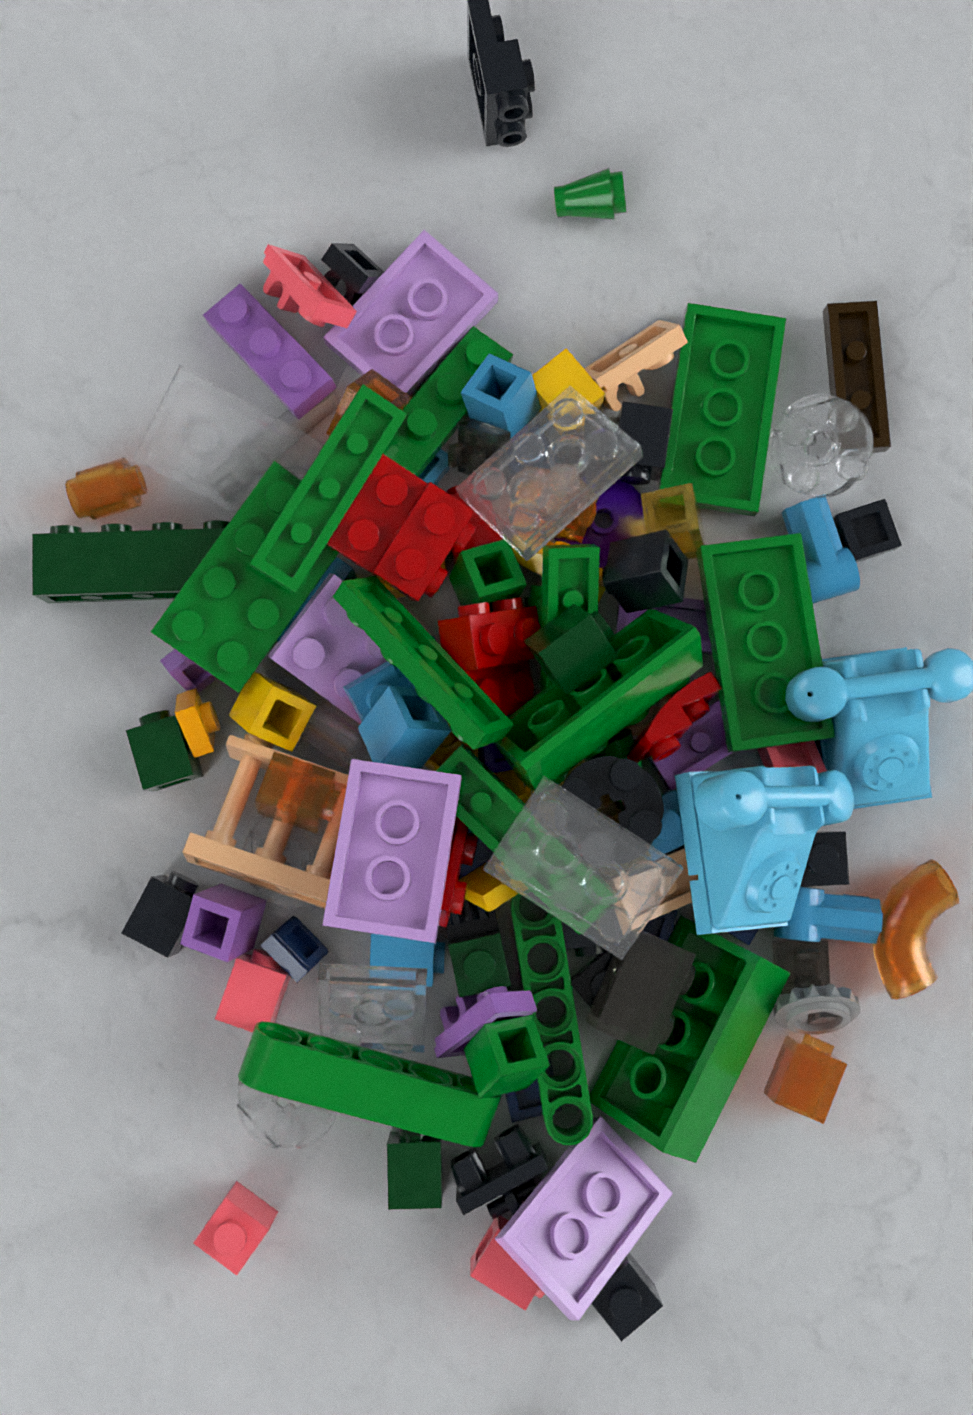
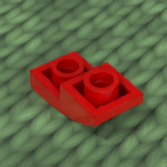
[627,671,722,763]

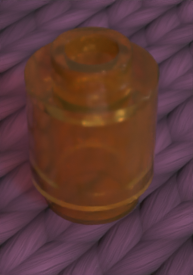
[65,457,147,520]

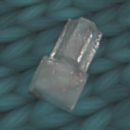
[299,700,368,772]

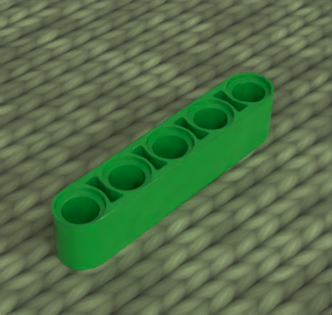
[510,887,593,1145]
[238,1021,502,1147]

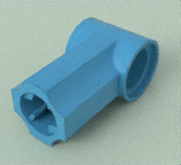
[781,497,860,604]
[773,887,883,944]

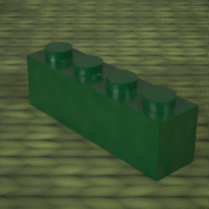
[32,520,229,604]

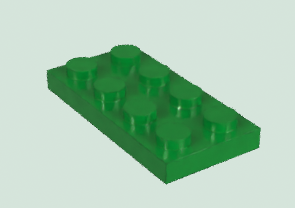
[656,303,786,517]
[150,461,339,693]
[696,533,835,753]

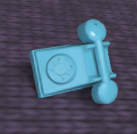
[785,647,973,809]
[675,766,854,935]

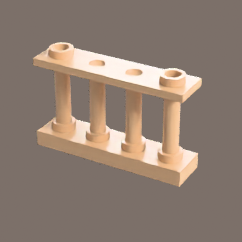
[182,734,349,909]

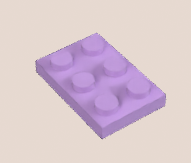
[323,230,498,408]
[268,573,387,724]
[322,759,462,944]
[494,1116,673,1320]

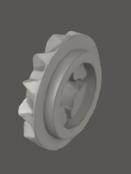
[773,983,860,1034]

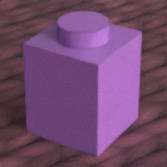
[180,884,267,962]

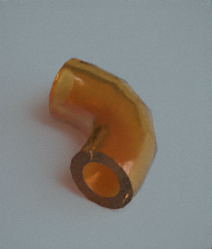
[873,859,959,1000]

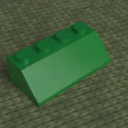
[494,609,703,795]
[590,916,790,1163]

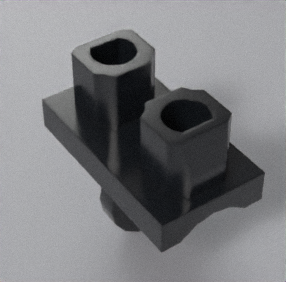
[451,1124,549,1219]

